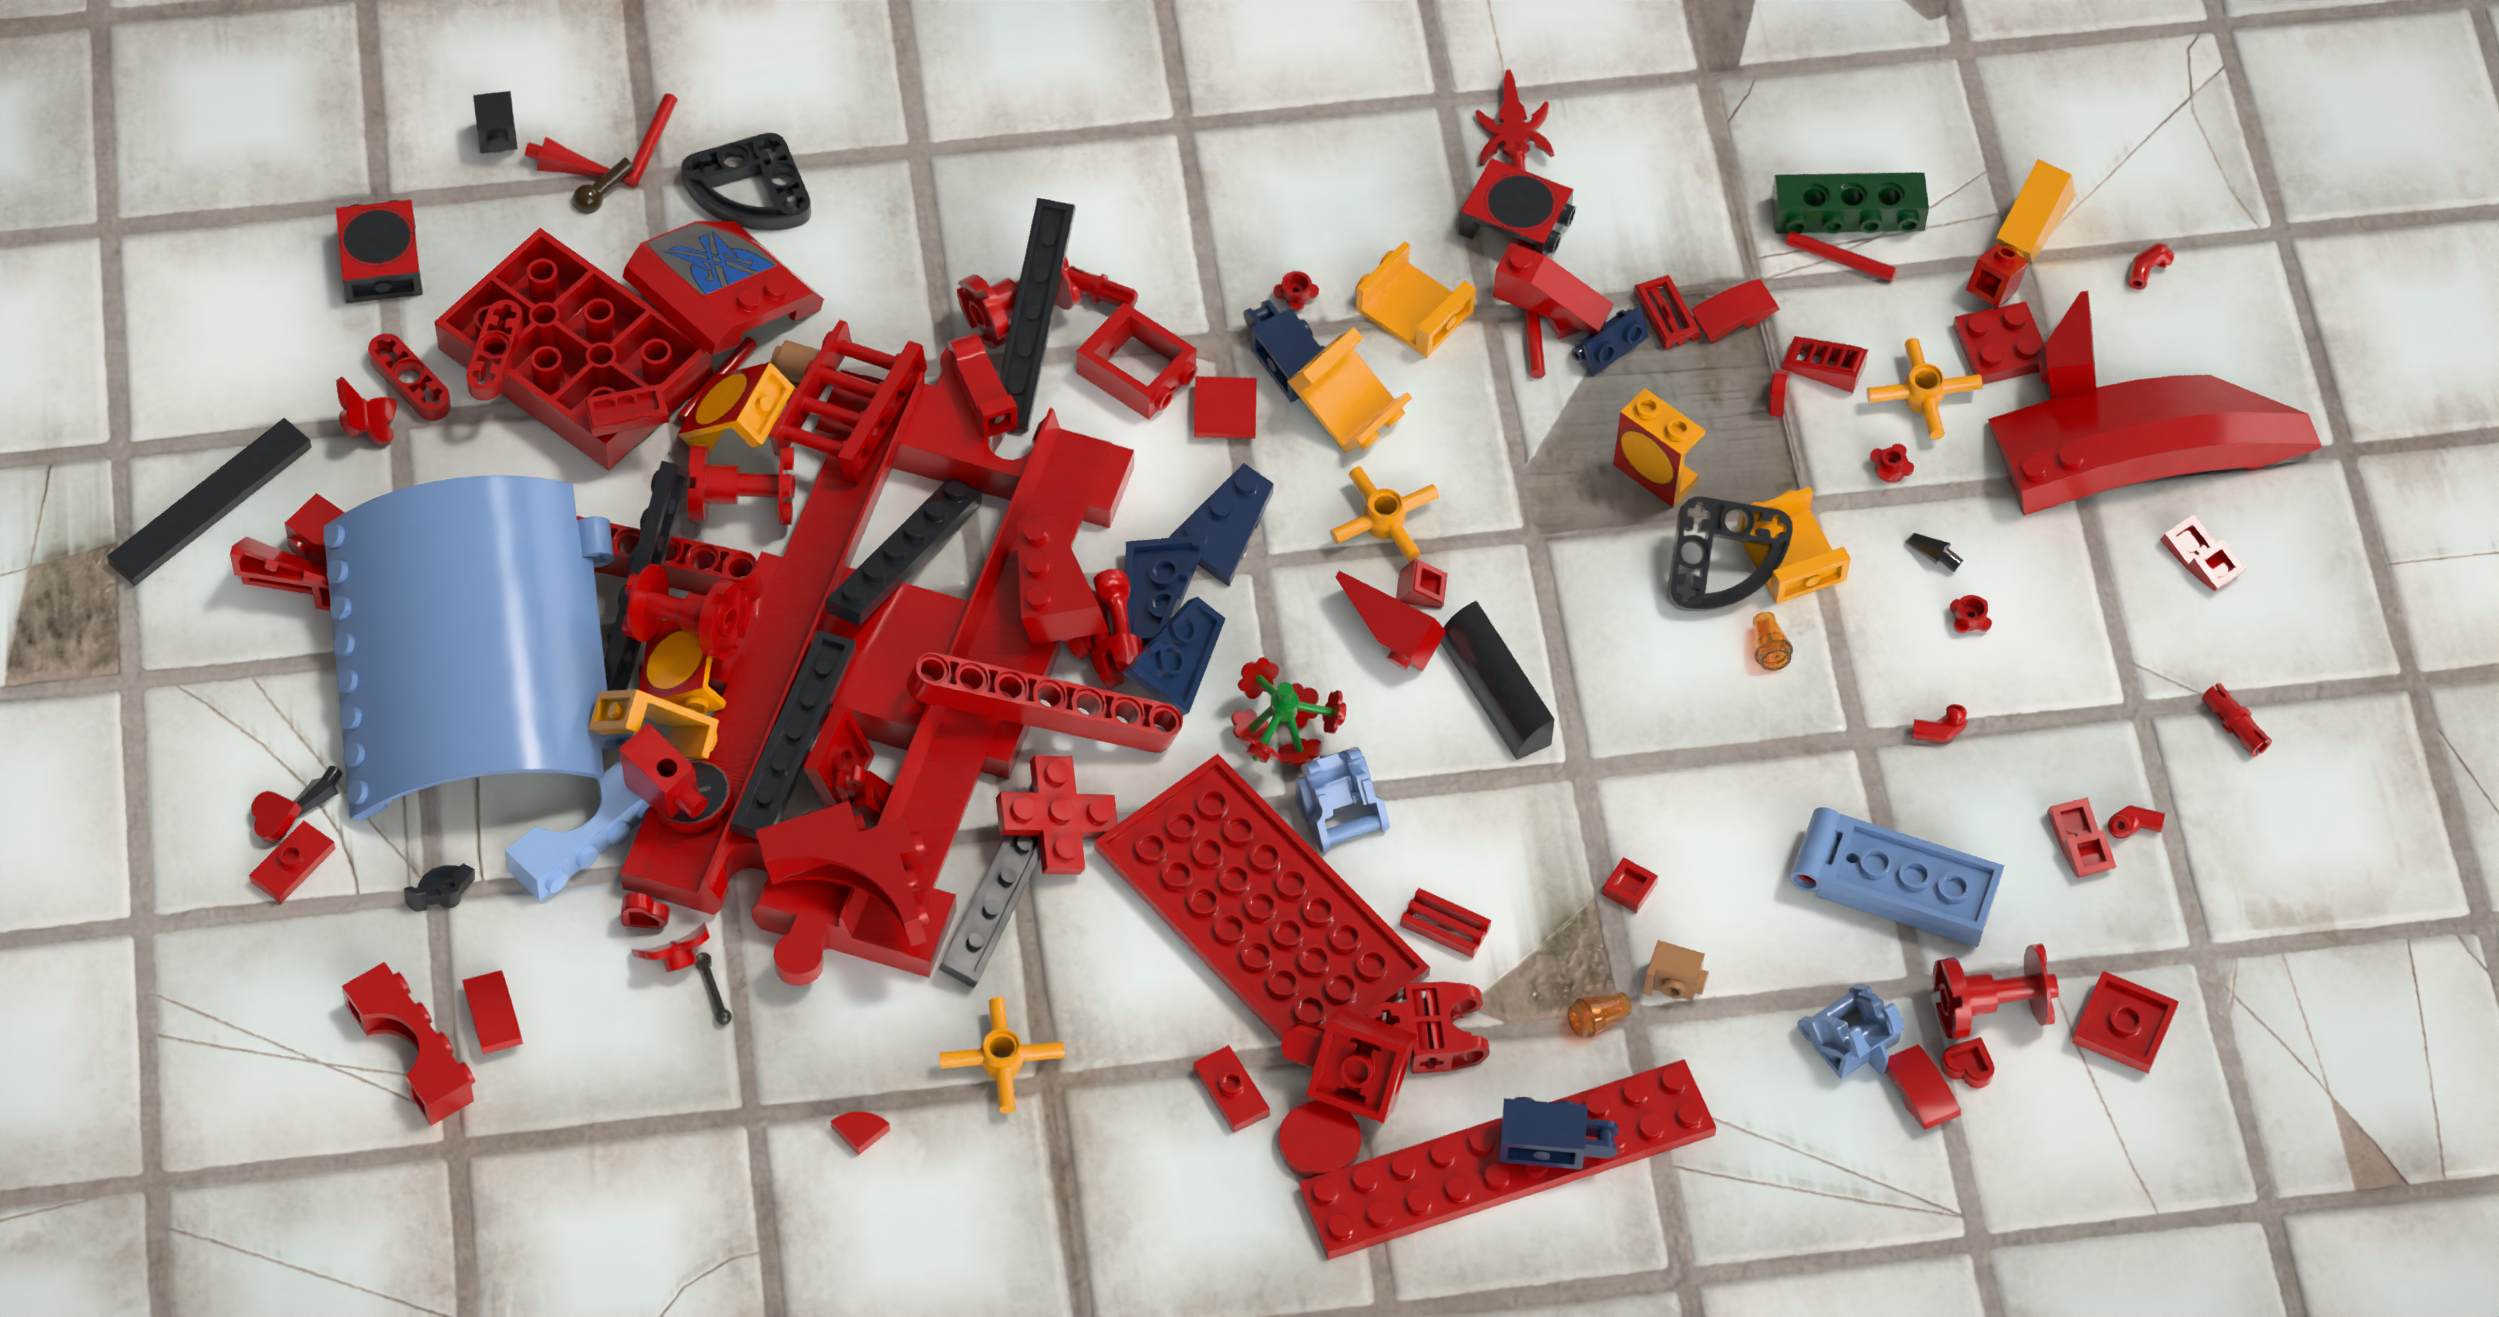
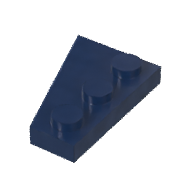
[1169,463,1274,587]
[1125,535,1206,647]
[1122,596,1226,716]

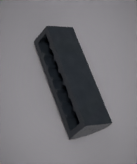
[1440,600,1555,760]

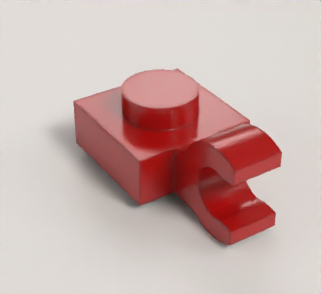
[835,765,893,824]

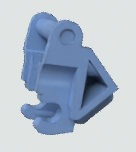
[1295,747,1390,852]
[1798,983,1904,1079]

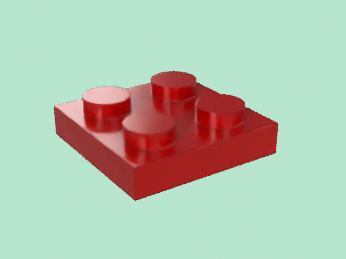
[1953,301,2046,384]
[803,704,875,808]
[2072,971,2180,1074]

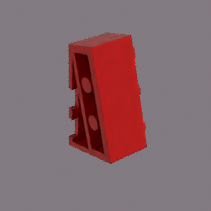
[1017,515,1109,645]

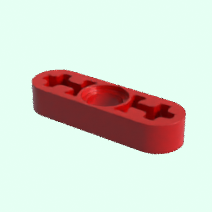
[466,300,524,401]
[368,333,451,421]

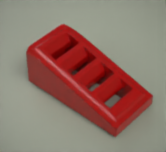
[1781,336,1869,393]

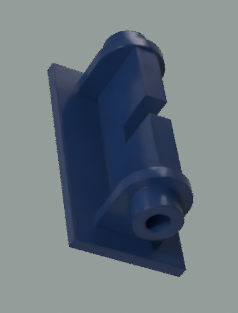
[1571,306,1649,376]

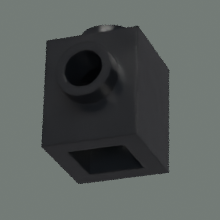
[473,91,518,154]

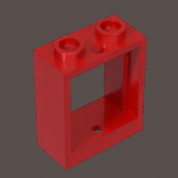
[1076,302,1198,420]

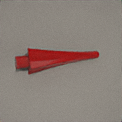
[525,136,625,183]

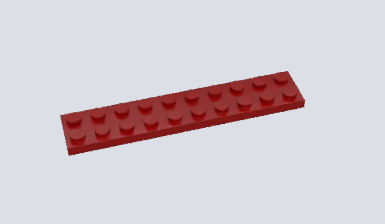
[1298,1059,1717,1260]

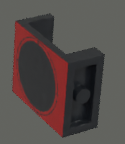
[1459,158,1576,256]
[336,199,423,303]

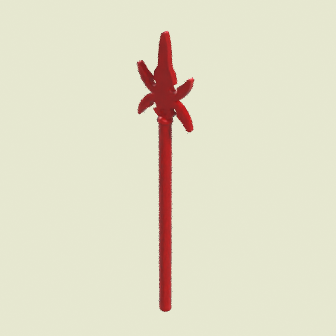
[1475,69,1554,378]

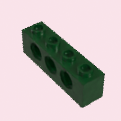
[1771,172,1929,234]

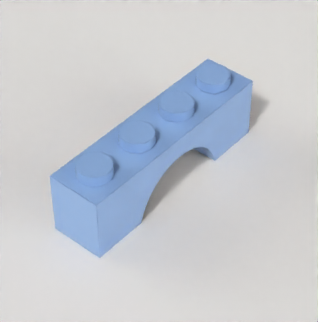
[505,760,652,901]

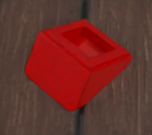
[1396,558,1448,608]

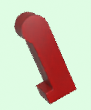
[947,333,1017,439]

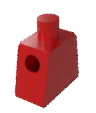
[619,723,708,818]

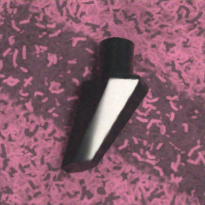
[1905,533,1964,572]
[294,766,343,816]

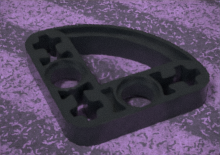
[681,132,811,231]
[1667,496,1793,611]

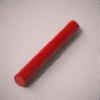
[624,93,678,187]
[1785,231,1897,282]
[677,337,758,424]

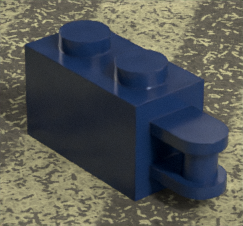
[1243,299,1325,403]
[1499,1097,1619,1170]

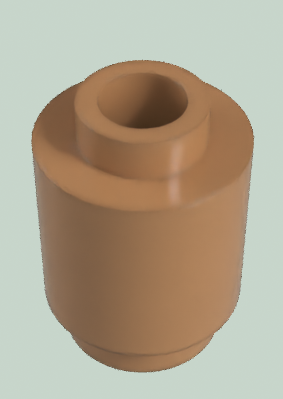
[771,340,820,384]

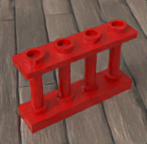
[768,320,927,484]

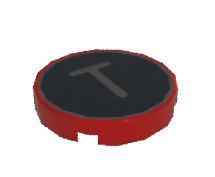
[654,759,734,833]

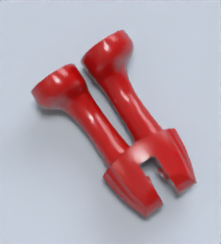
[1090,569,1143,690]

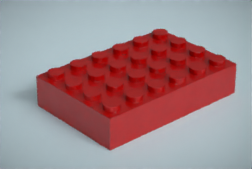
[434,228,713,471]

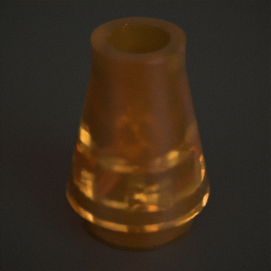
[1752,612,1793,671]
[1567,992,1631,1038]

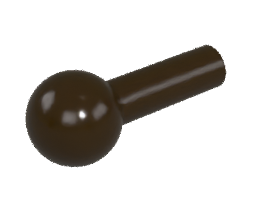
[573,157,635,214]

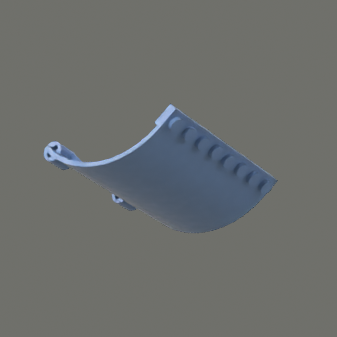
[323,475,633,821]

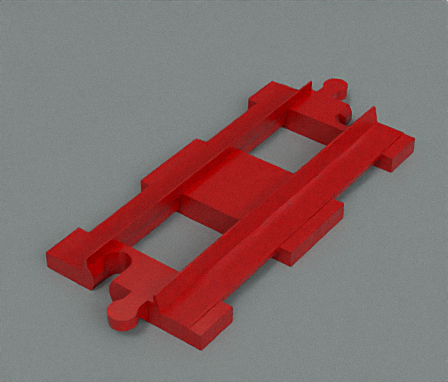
[620,347,1134,986]

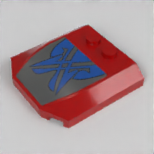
[622,221,824,356]

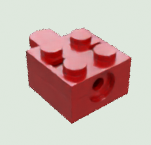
[1281,1007,1417,1123]

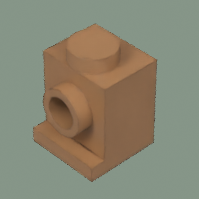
[1643,940,1709,1001]

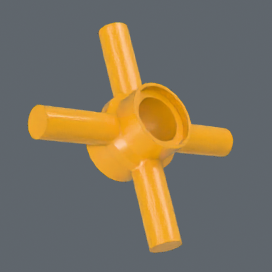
[1866,338,1982,440]
[1330,466,1439,562]
[939,997,1065,1114]

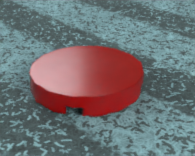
[1278,1100,1362,1179]

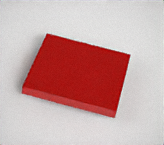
[1194,376,1257,439]

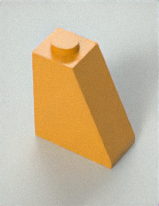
[1996,159,2076,263]

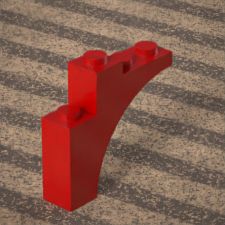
[755,801,930,946]

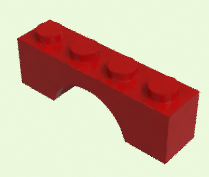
[342,961,475,1126]

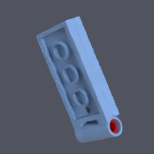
[1790,807,2004,947]

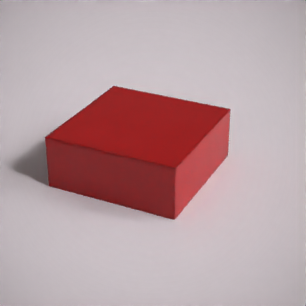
[1602,857,1658,913]

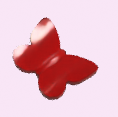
[336,376,397,445]
[631,922,710,972]

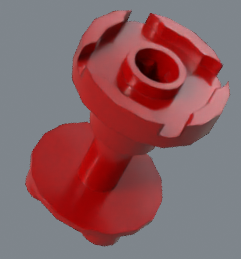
[957,257,1081,349]
[688,445,795,525]
[622,564,750,660]
[1933,943,2059,1040]

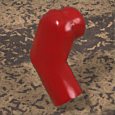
[2128,243,2174,290]
[1912,704,1968,743]
[2107,805,2165,839]

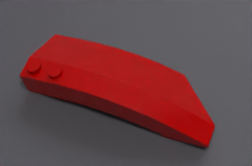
[1988,375,2322,515]

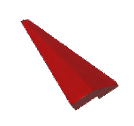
[230,536,331,611]

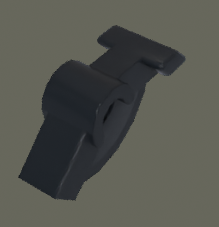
[404,863,475,912]

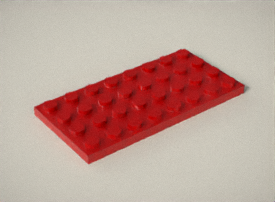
[1094,753,1430,1067]

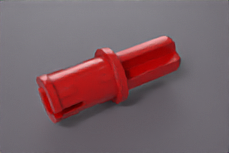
[1066,265,1138,308]

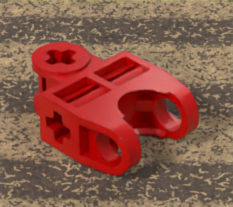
[1367,981,1490,1074]

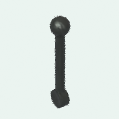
[696,952,732,1025]

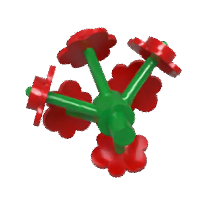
[1231,657,1347,767]

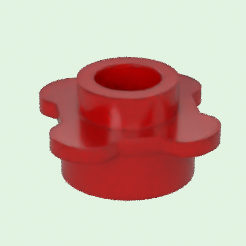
[1273,271,1319,311]
[1870,443,1914,483]
[1949,595,1992,634]

